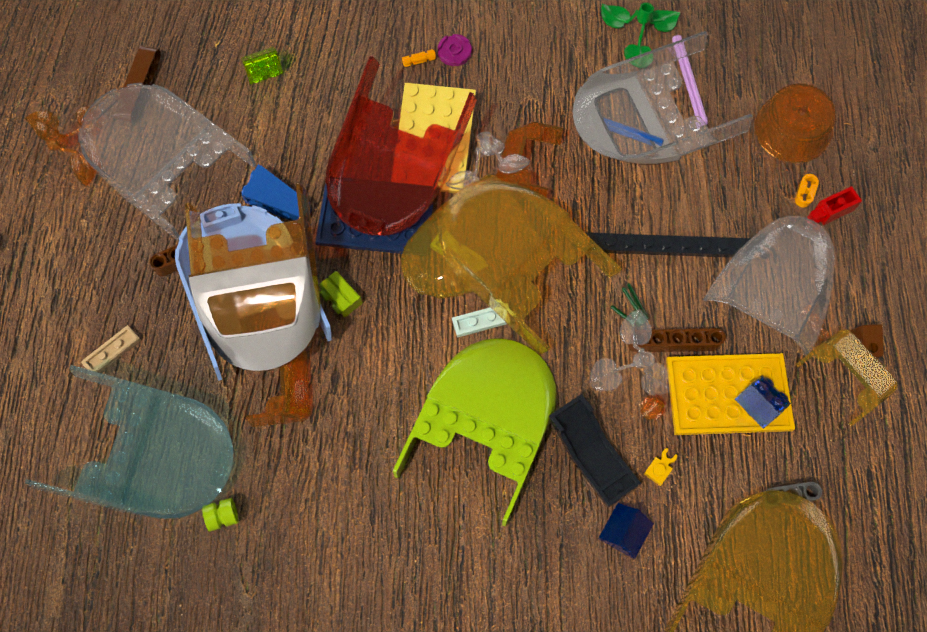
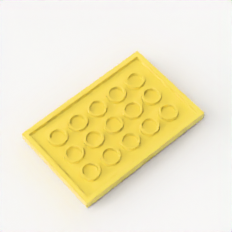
[391,83,476,194]

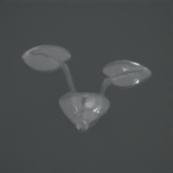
[446,132,530,190]
[589,310,670,395]

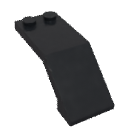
[549,394,641,508]

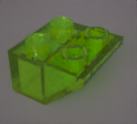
[241,47,283,84]

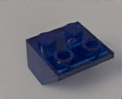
[735,375,791,429]

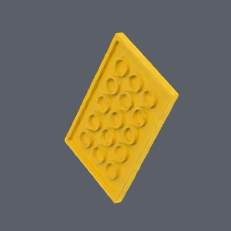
[666,353,795,435]

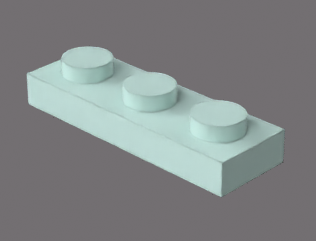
[452,303,513,338]

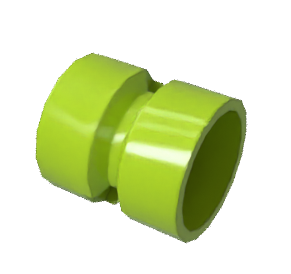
[202,498,239,532]

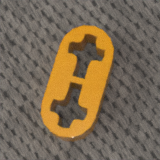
[795,174,819,208]

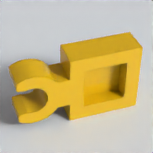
[644,448,677,486]

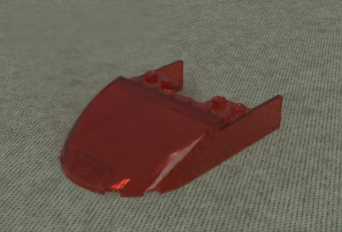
[325,56,477,236]

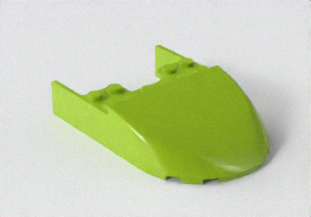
[393,339,557,527]

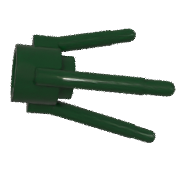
[611,283,650,327]

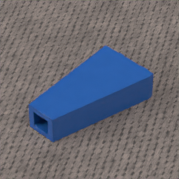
[242,164,312,225]

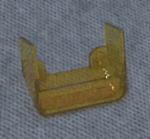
[795,329,898,427]

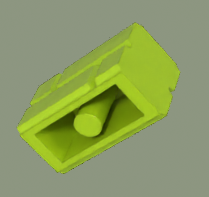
[319,271,362,317]

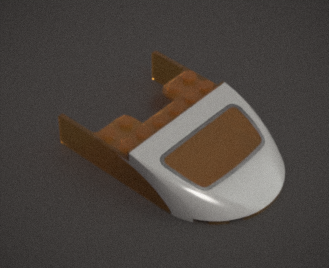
[185,182,321,371]

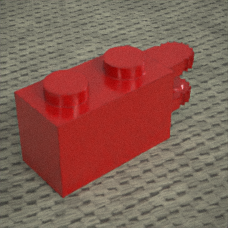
[806,186,862,226]

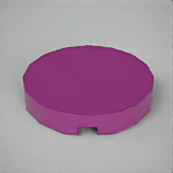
[438,34,472,66]

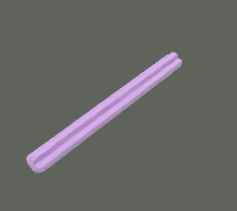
[672,35,708,127]

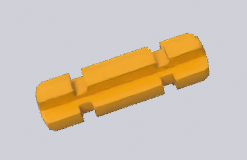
[402,49,436,67]

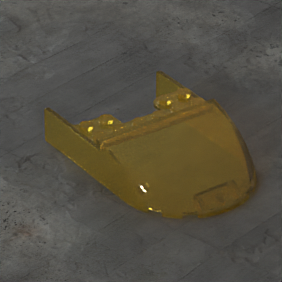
[439,179,622,355]
[664,491,843,632]

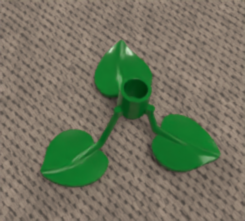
[601,3,680,67]

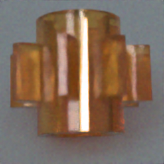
[640,396,665,421]

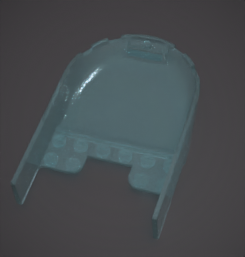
[25,365,233,519]

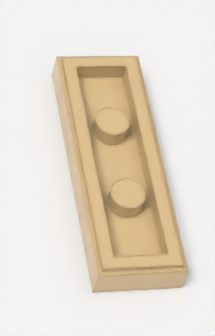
[81,325,141,377]

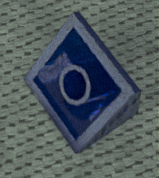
[598,503,654,560]

